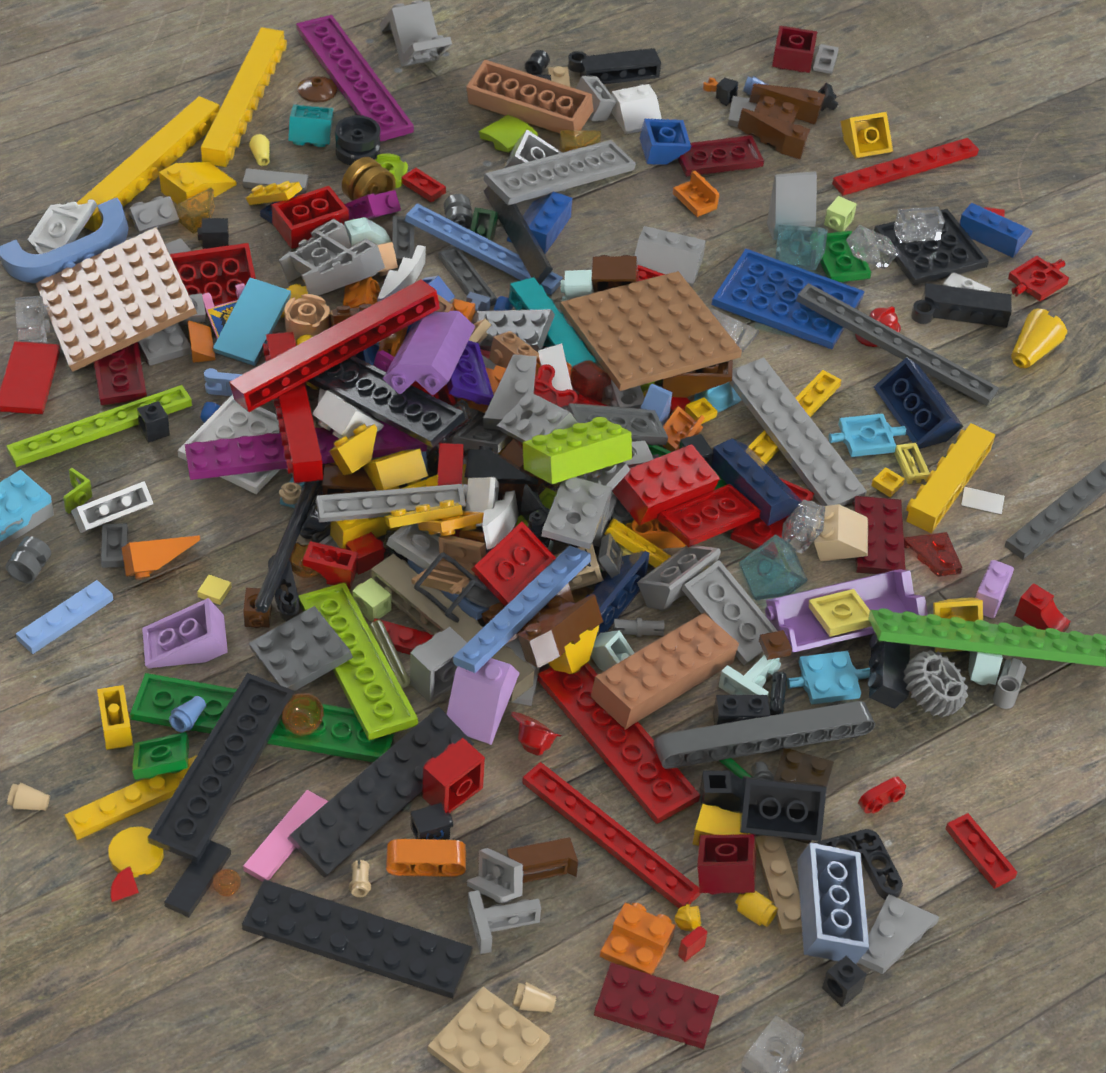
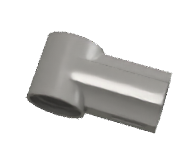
[993,658,1026,709]

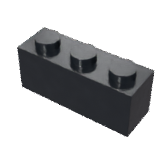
[868,634,910,709]

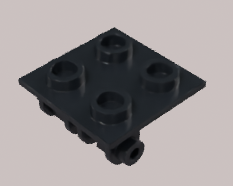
[520,484,551,547]

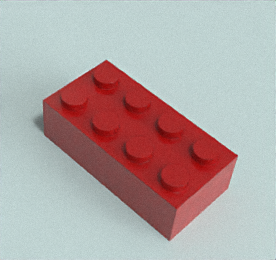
[612,444,720,525]

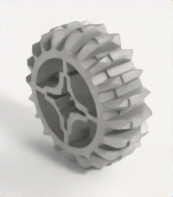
[903,650,968,718]

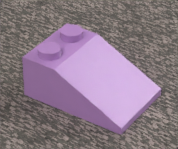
[142,598,228,668]
[447,658,520,745]

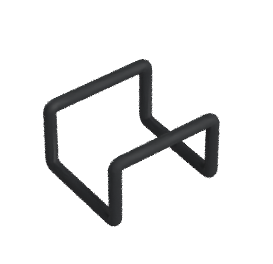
[414,552,486,623]

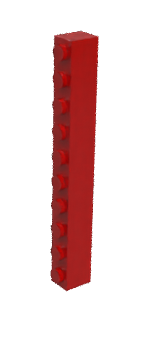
[229,279,440,412]
[262,332,323,483]

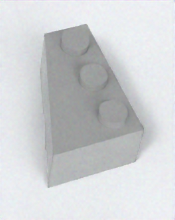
[483,354,537,430]

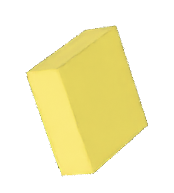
[197,575,232,605]

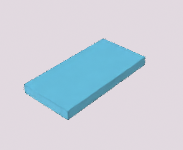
[213,277,291,366]

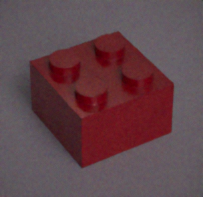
[772,25,818,73]
[697,834,756,895]

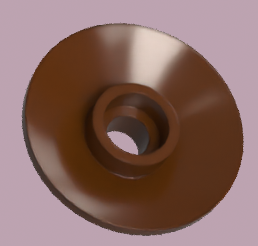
[297,76,337,102]

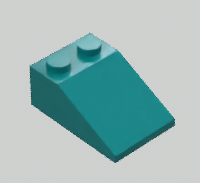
[288,104,334,147]

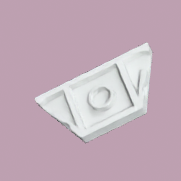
[28,199,97,254]

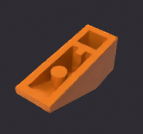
[121,535,200,580]

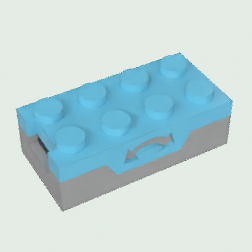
[0,470,54,549]

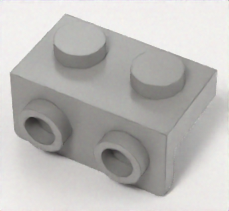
[128,196,179,234]
[467,848,523,903]

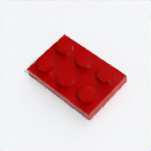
[471,522,556,606]

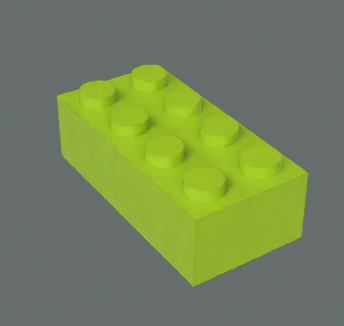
[523,417,632,484]

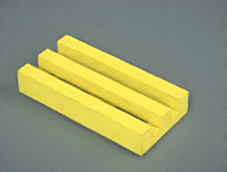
[894,443,930,484]

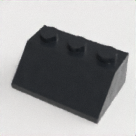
[740,776,827,841]

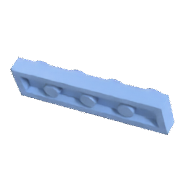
[16,580,114,654]

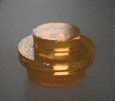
[213,869,241,896]

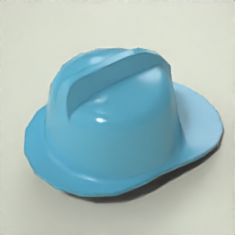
[694,382,742,413]

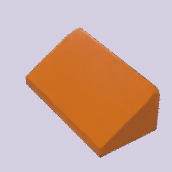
[187,321,215,363]

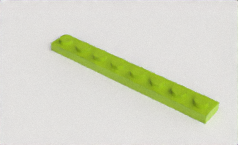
[6,385,192,467]

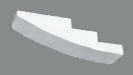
[378,245,426,302]
[482,491,519,549]

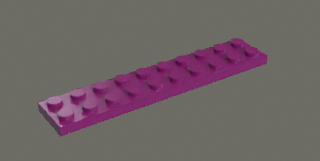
[296,15,414,142]
[184,421,427,480]

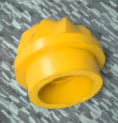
[675,904,701,932]

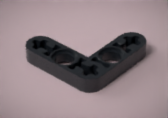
[814,829,903,900]

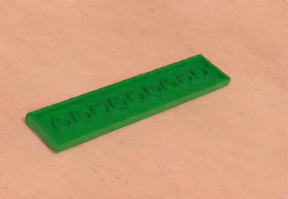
[130,673,396,762]

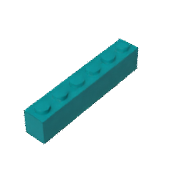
[509,277,597,384]

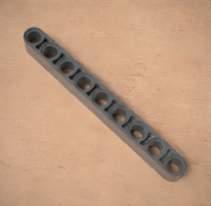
[654,701,875,769]

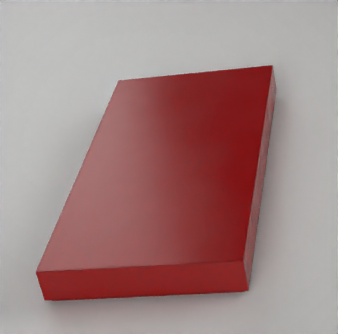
[0,341,61,415]
[730,478,814,558]
[657,484,761,548]

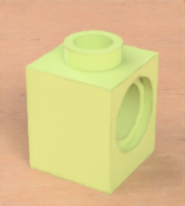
[824,196,857,232]
[353,578,391,622]

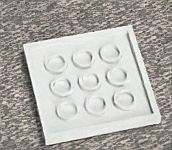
[178,394,280,495]

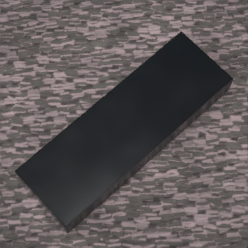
[164,841,231,917]

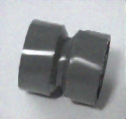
[444,194,473,230]
[6,536,51,583]

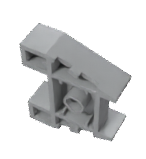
[279,219,385,296]

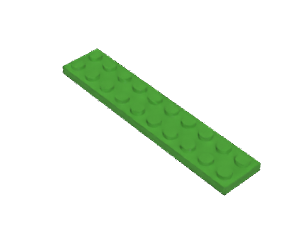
[868,608,1106,667]

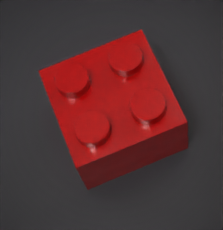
[422,738,485,813]

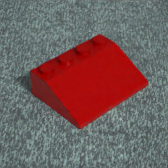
[170,243,256,314]

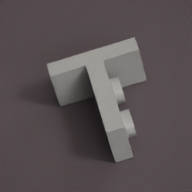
[468,890,541,954]

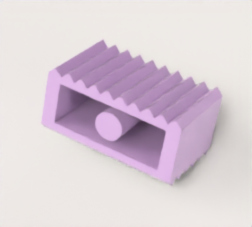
[975,560,1014,618]

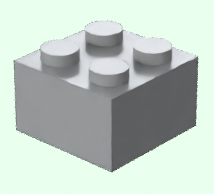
[410,627,467,703]

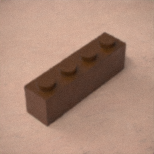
[322,464,408,495]

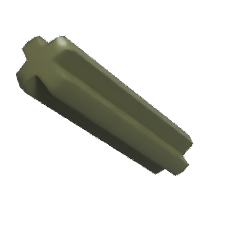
[369,620,411,688]

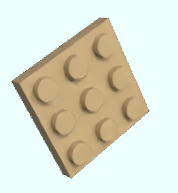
[428,987,550,1073]

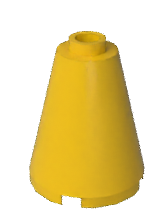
[1011,308,1067,368]

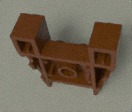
[737,83,825,159]
[481,583,603,668]

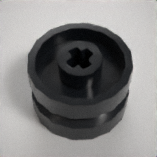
[335,115,380,166]

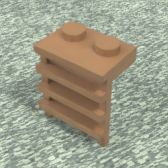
[411,535,486,595]

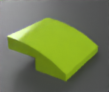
[479,115,538,152]

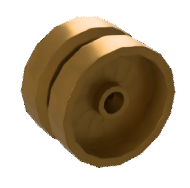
[341,157,396,201]

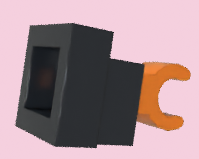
[703,77,738,106]

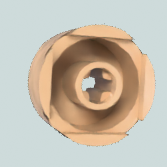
[285,294,330,342]

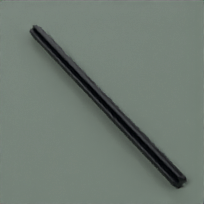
[255,463,329,613]

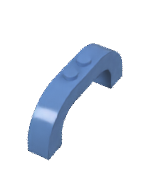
[0,197,128,283]

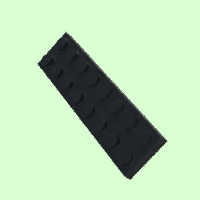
[308,356,466,448]
[148,673,295,863]
[287,706,474,878]
[242,879,473,999]

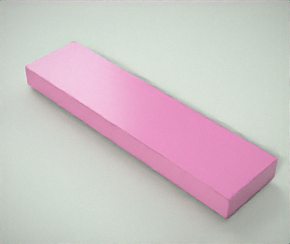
[243,790,328,882]

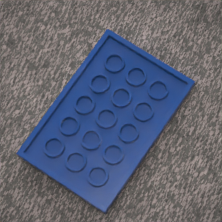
[711,249,864,349]

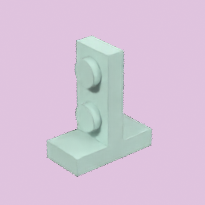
[718,655,781,695]

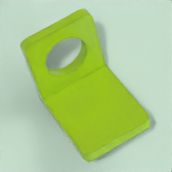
[63,468,93,514]

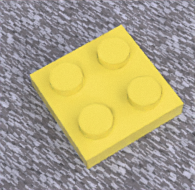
[809,589,872,637]

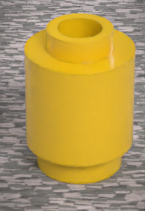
[735,890,778,927]

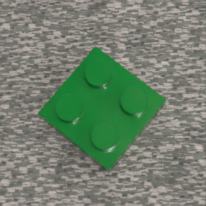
[132,732,189,780]

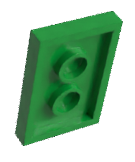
[810,231,872,282]

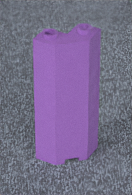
[383,311,475,395]
[765,569,928,653]

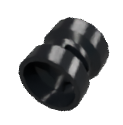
[525,50,550,75]

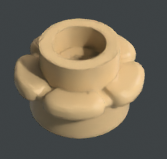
[279,482,302,504]

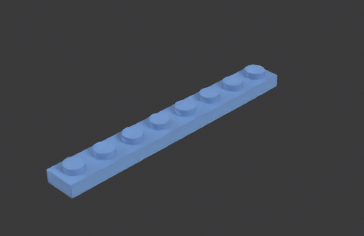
[405,203,563,295]
[453,546,591,673]

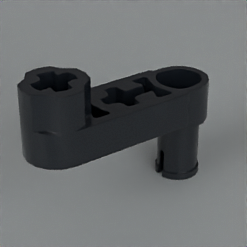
[268,555,300,621]

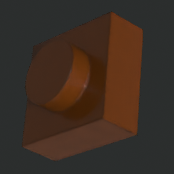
[759,630,792,660]

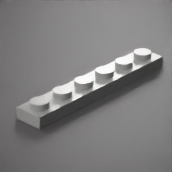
[316,484,466,522]

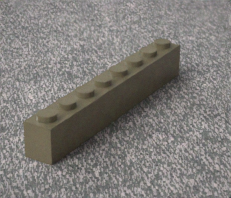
[371,553,535,703]

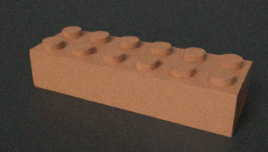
[466,60,593,139]
[591,613,739,729]

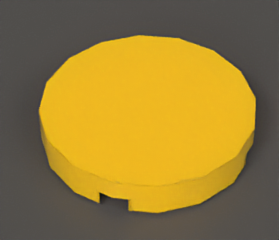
[109,826,164,878]

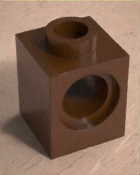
[243,588,272,628]

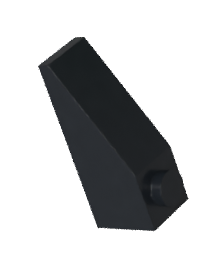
[464,446,538,485]

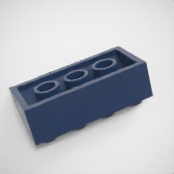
[874,357,964,449]
[711,438,805,526]
[584,551,650,637]

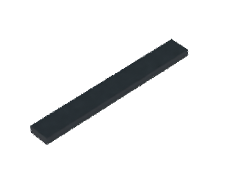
[483,186,553,285]

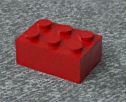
[272,186,349,249]

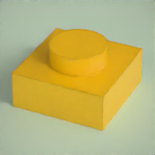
[685,397,717,424]
[871,467,905,497]

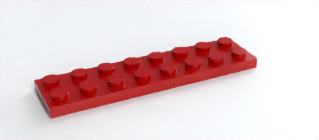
[537,662,700,824]

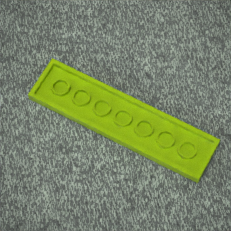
[298,582,418,740]

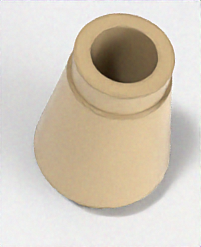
[7,783,50,811]
[512,982,556,1013]

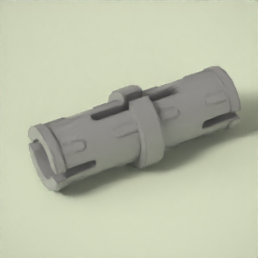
[613,618,664,637]

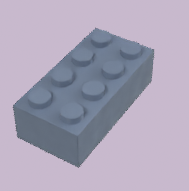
[797,843,869,964]

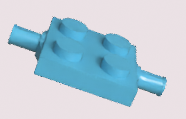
[829,414,906,457]
[787,651,870,704]

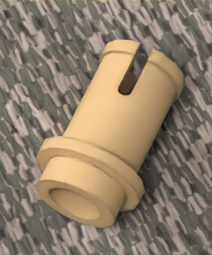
[349,860,371,897]

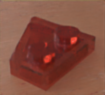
[904,532,962,577]

